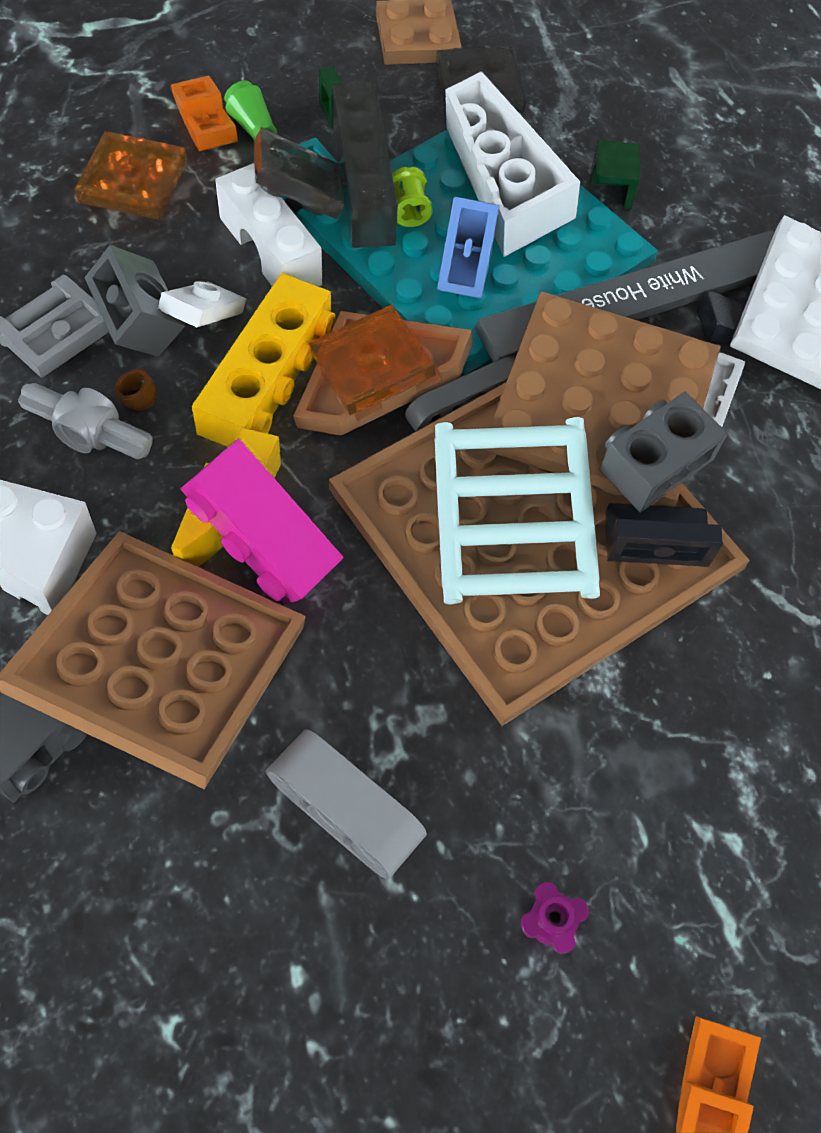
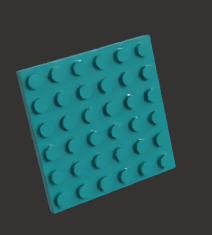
[297,130,658,377]

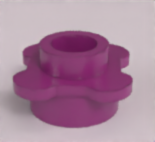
[521,882,589,954]

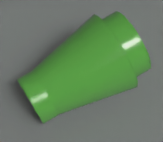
[224,80,277,145]

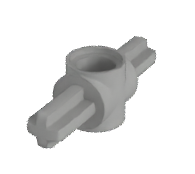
[18,383,153,459]

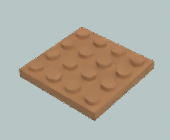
[483,291,721,507]
[0,531,306,789]

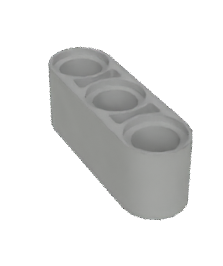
[265,729,427,880]

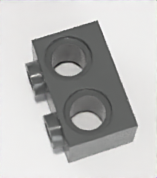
[599,391,728,513]

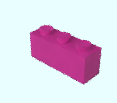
[180,438,344,605]

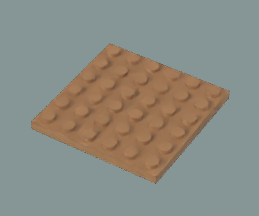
[329,383,750,726]

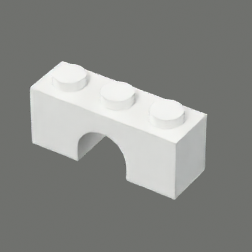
[215,163,322,287]

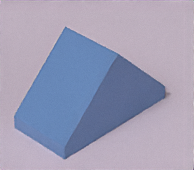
[437,197,500,298]

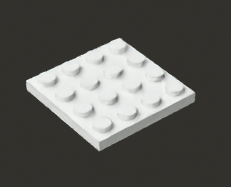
[730,215,821,389]

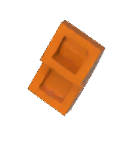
[171,76,238,151]
[675,1016,761,1133]

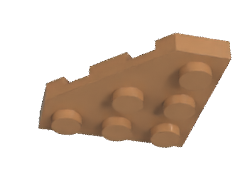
[293,311,473,436]

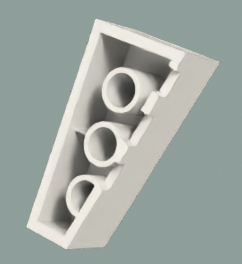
[445,71,580,257]

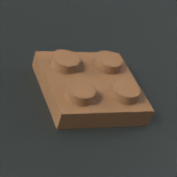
[376,0,462,65]

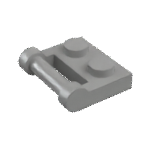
[0,275,109,378]

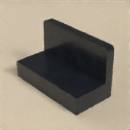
[605,503,723,567]

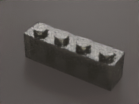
[333,81,398,248]

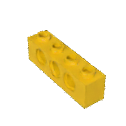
[192,273,335,447]

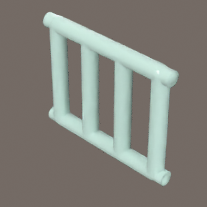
[434,417,600,605]

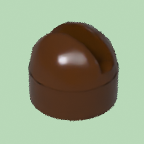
[114,369,157,412]

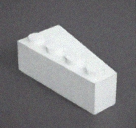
[0,480,97,615]

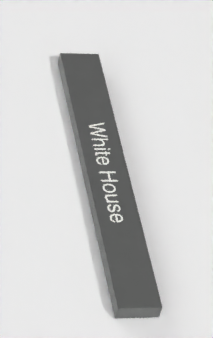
[475,230,774,362]

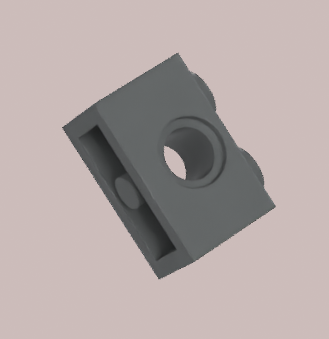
[84,245,186,357]

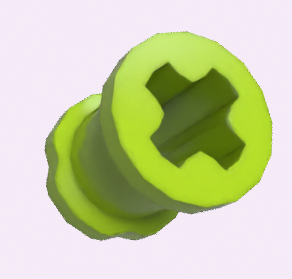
[388,167,432,227]

